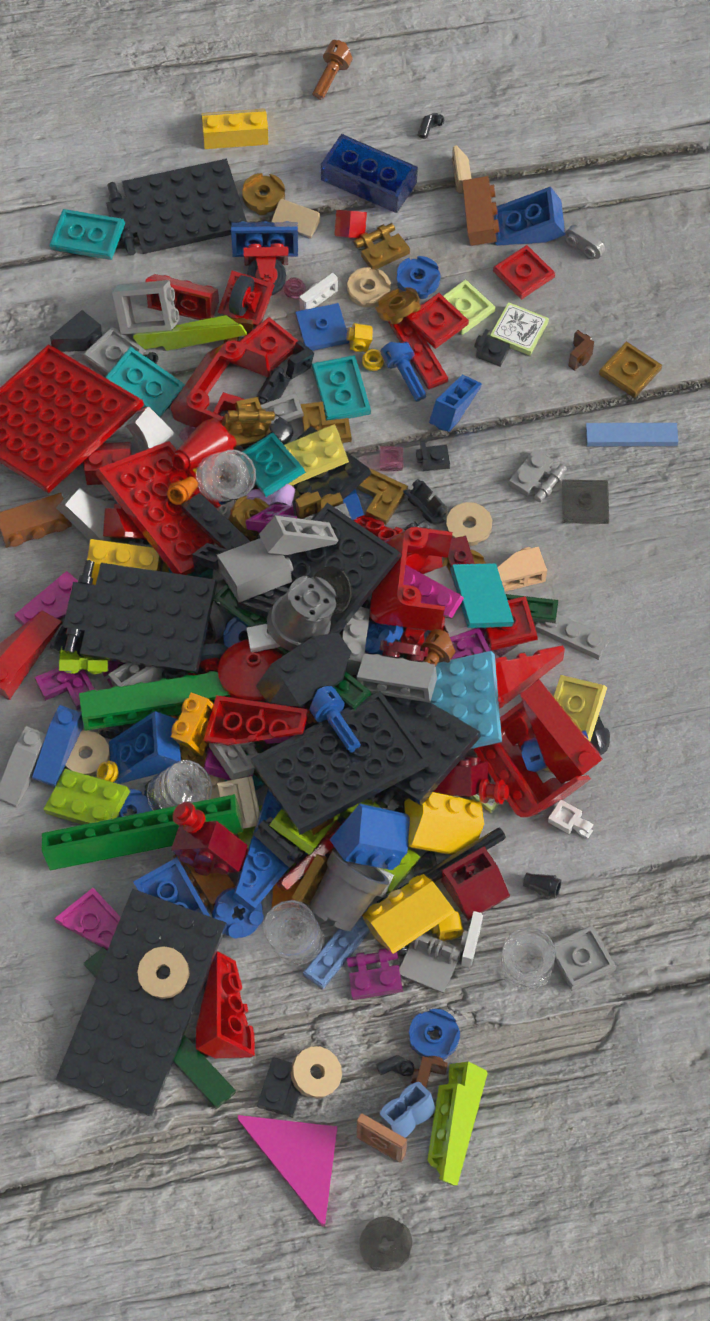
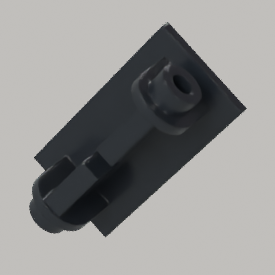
[256,367,291,405]
[403,479,448,523]
[253,816,305,868]

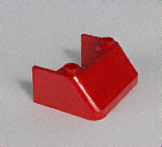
[171,340,271,429]
[370,527,453,631]
[473,701,591,818]

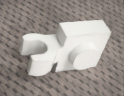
[548,800,593,839]

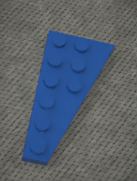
[232,788,289,913]

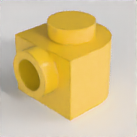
[347,323,373,352]
[431,911,464,941]

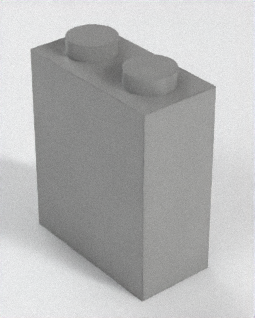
[217,538,293,602]

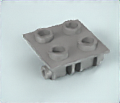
[400,933,463,993]

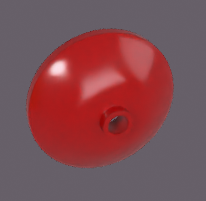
[218,639,283,702]

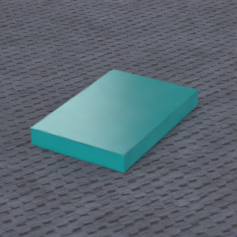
[49,209,125,260]
[105,346,185,418]
[311,355,371,421]
[234,433,305,497]
[450,563,514,628]

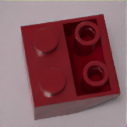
[441,847,510,921]

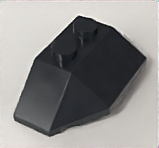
[256,633,352,708]

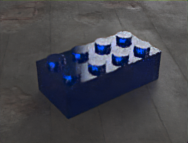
[321,134,418,213]

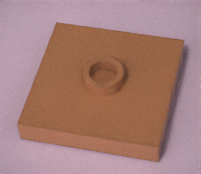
[356,1113,407,1163]

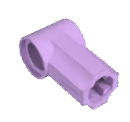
[246,484,295,506]

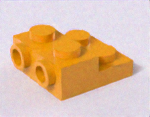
[171,692,214,756]

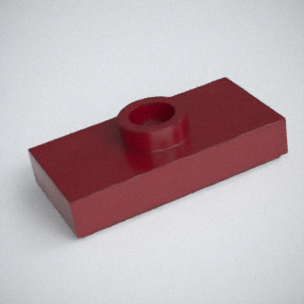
[448,536,475,568]

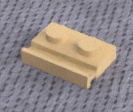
[216,776,260,828]

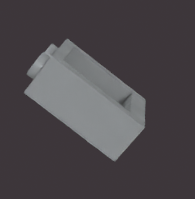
[112,280,179,334]

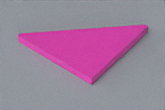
[238,1115,337,1227]

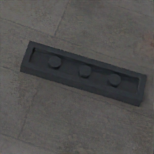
[181,493,251,550]

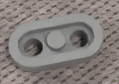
[565,225,606,259]

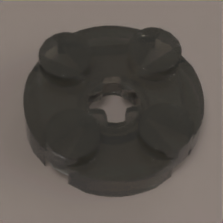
[359,1216,412,1272]

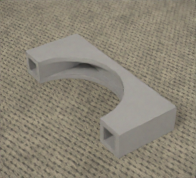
[56,406,184,542]

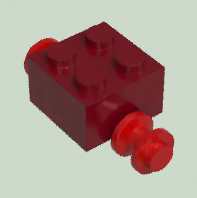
[433,756,509,804]
[171,802,248,876]

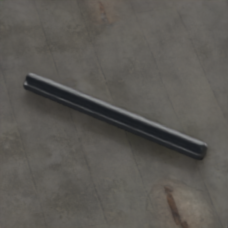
[376,827,506,903]

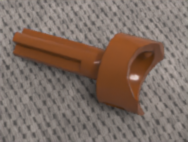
[312,40,353,100]
[421,629,456,666]

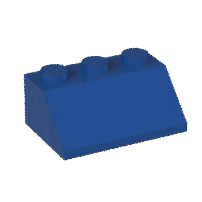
[231,221,298,257]
[330,804,410,870]

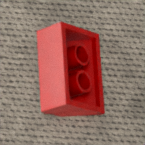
[145,274,219,320]

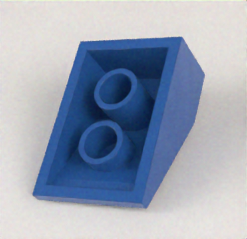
[494,186,566,246]
[109,711,181,784]
[133,857,210,916]

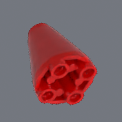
[172,417,237,471]

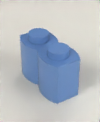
[380,1082,436,1138]

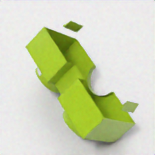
[59,647,108,674]

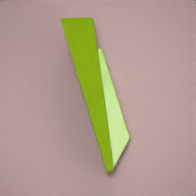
[133,315,247,351]
[427,1062,487,1186]

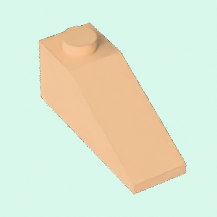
[497,547,547,592]

